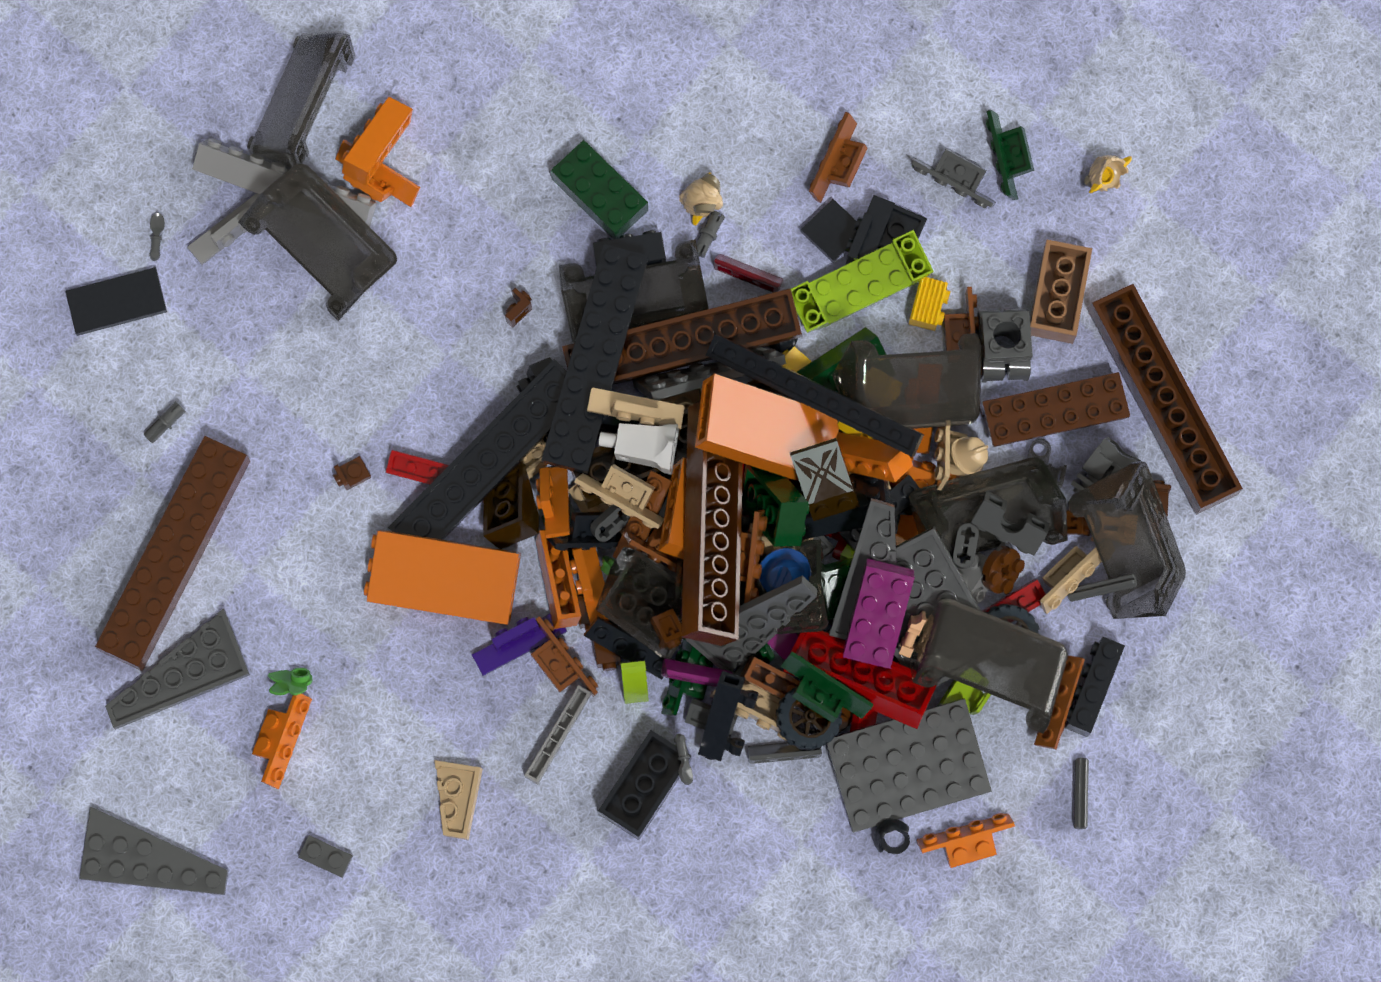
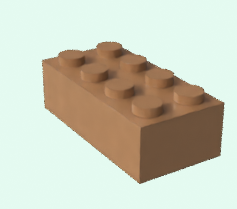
[1030,239,1093,344]

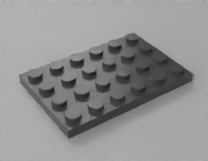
[895,526,1003,686]
[827,698,992,833]

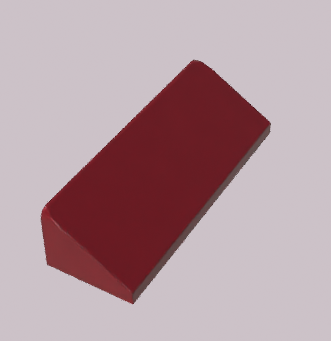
[714,254,783,293]

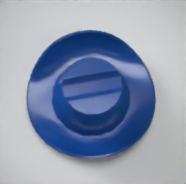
[759,548,811,592]

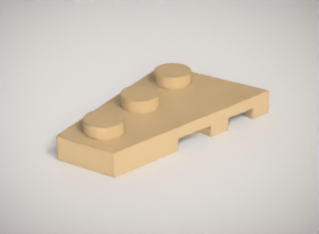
[434,760,483,840]

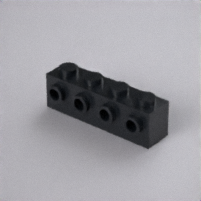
[1065,637,1125,737]

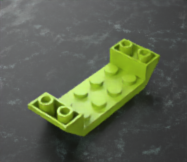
[791,230,934,333]

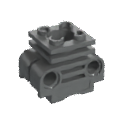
[977,308,1033,383]
[1071,437,1147,513]

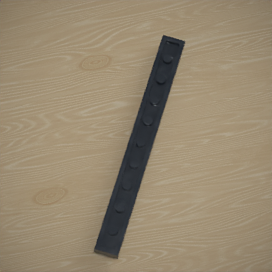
[705,334,924,457]

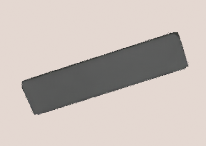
[748,742,822,764]

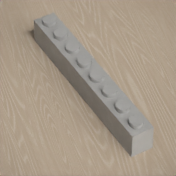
[192,138,377,232]

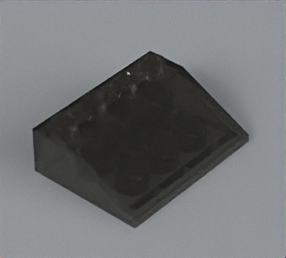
[595,547,683,660]

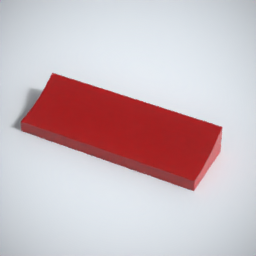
[784,623,938,729]

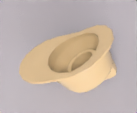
[951,436,989,475]

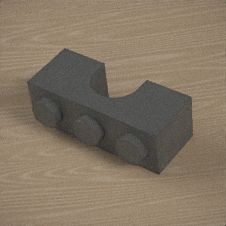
[971,491,1050,556]

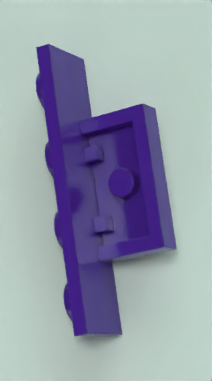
[472,614,567,676]

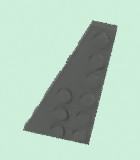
[632,349,786,400]
[829,498,899,656]
[685,576,817,674]
[105,608,250,730]
[79,806,229,895]

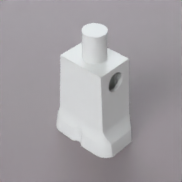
[599,423,679,475]

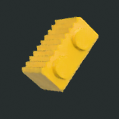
[908,277,951,331]

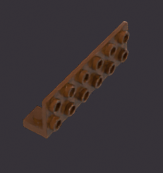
[980,372,1130,447]

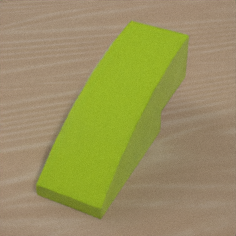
[621,661,649,704]

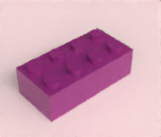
[843,558,915,669]

